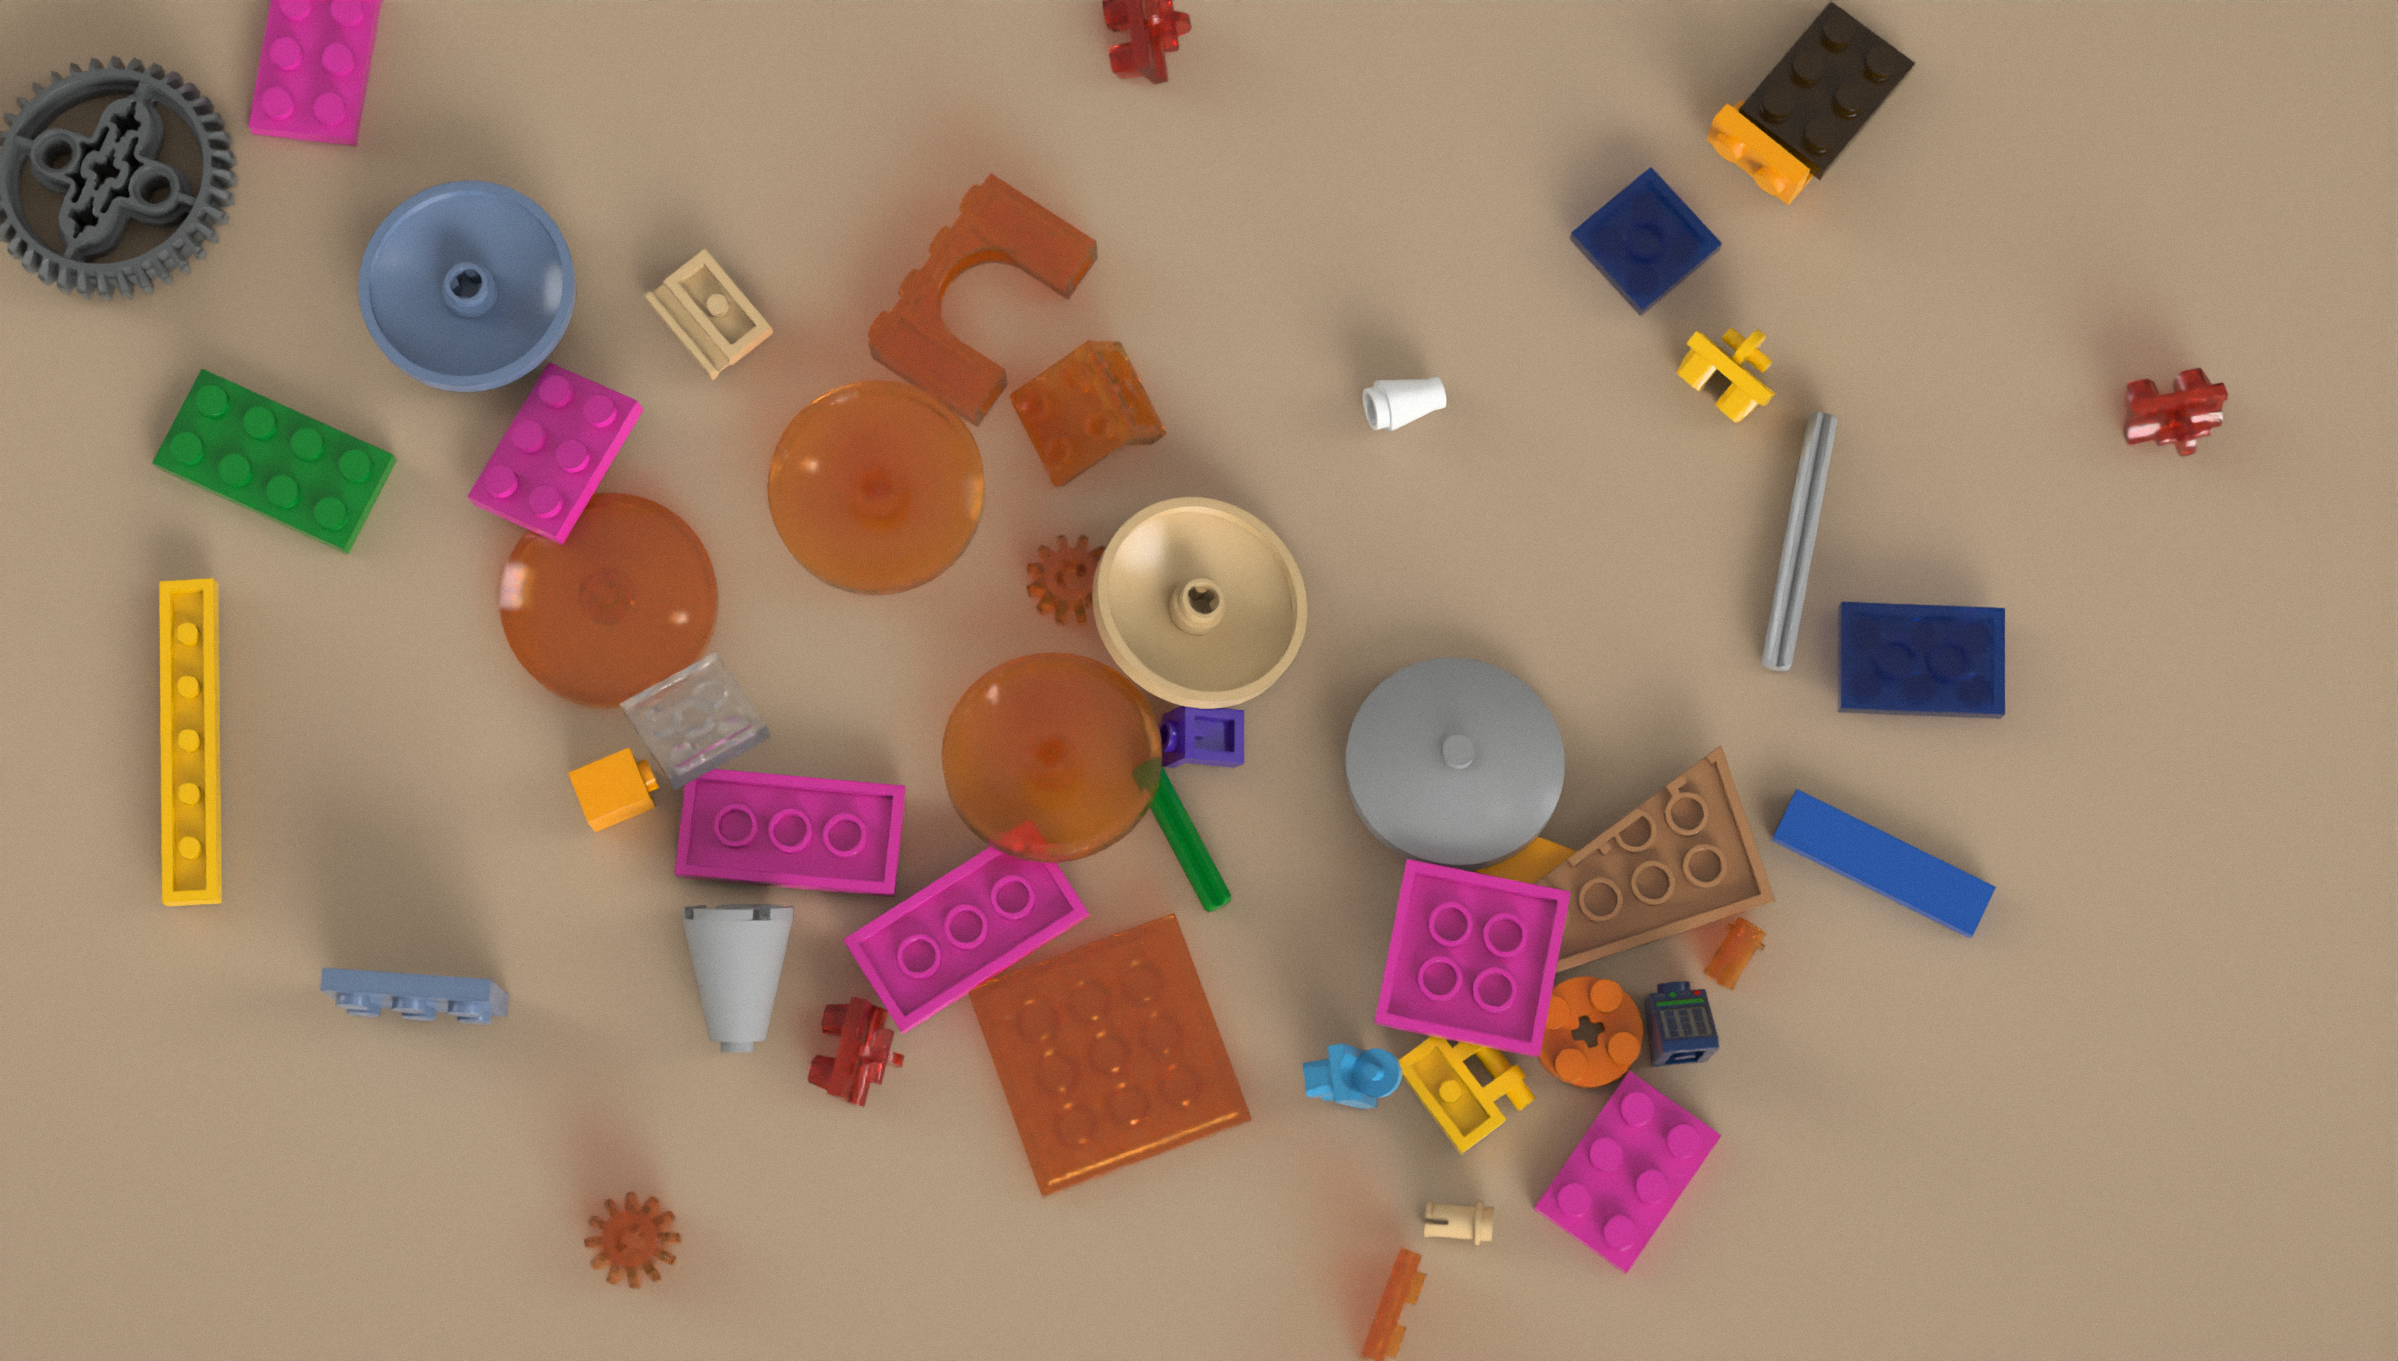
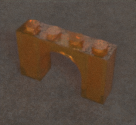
[867,173,1098,428]

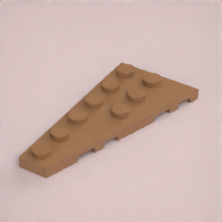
[1534,745,1775,974]

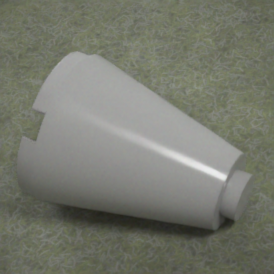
[682,904,794,1053]

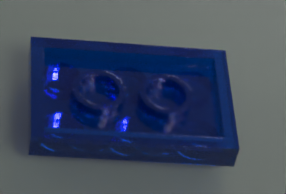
[1838,602,2005,719]

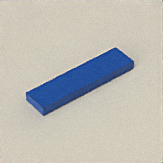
[1771,789,1996,939]

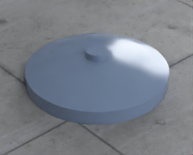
[358,181,577,392]

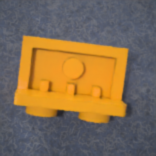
[1706,101,1814,206]

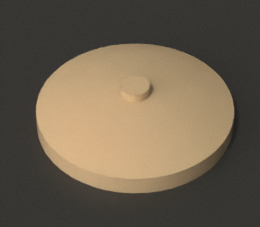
[1092,497,1308,709]

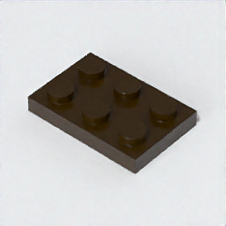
[1738,1,1915,180]

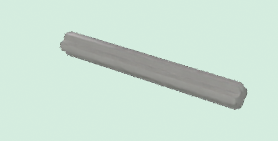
[1761,412,1838,672]

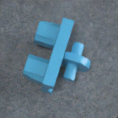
[1303,1044,1402,1110]

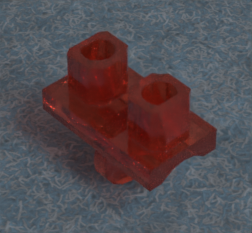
[1102,0,1192,85]
[2123,368,2228,457]
[807,996,905,1107]

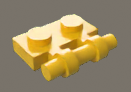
[1399,1036,1536,1155]

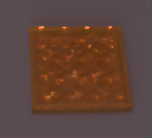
[968,913,1252,1199]

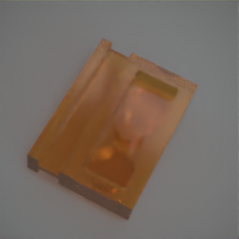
[1359,1247,1427,1361]

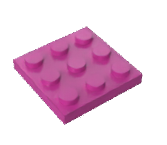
[1374,859,1571,1058]

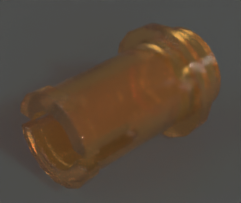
[1702,917,1766,991]

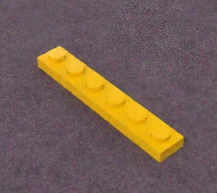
[159,578,222,906]

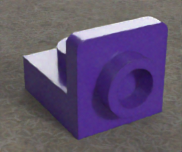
[1156,706,1244,768]

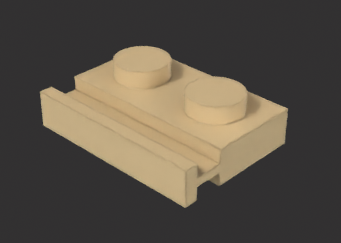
[644,248,773,380]

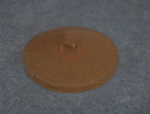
[767,380,986,595]
[500,493,719,708]
[941,652,1162,863]

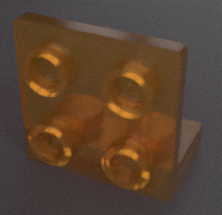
[1010,340,1167,486]

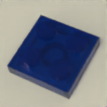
[1570,167,1722,316]

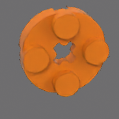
[1537,976,1644,1089]

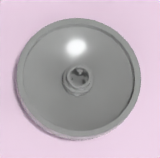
[1345,657,1565,871]

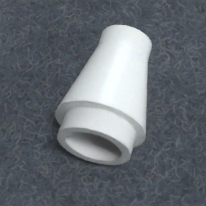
[1363,377,1446,433]

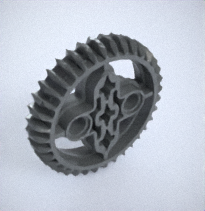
[0,55,238,301]

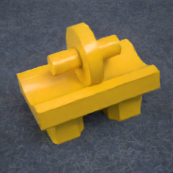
[1676,327,1776,423]

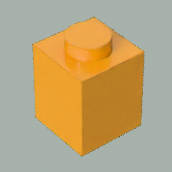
[568,747,659,832]

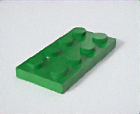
[152,369,397,555]

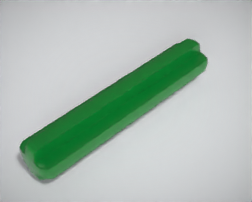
[1134,760,1231,912]

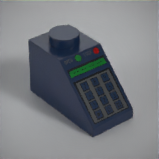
[1644,981,1719,1067]

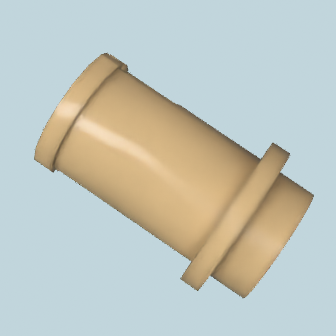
[1424,1201,1494,1246]

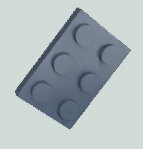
[320,968,509,1025]

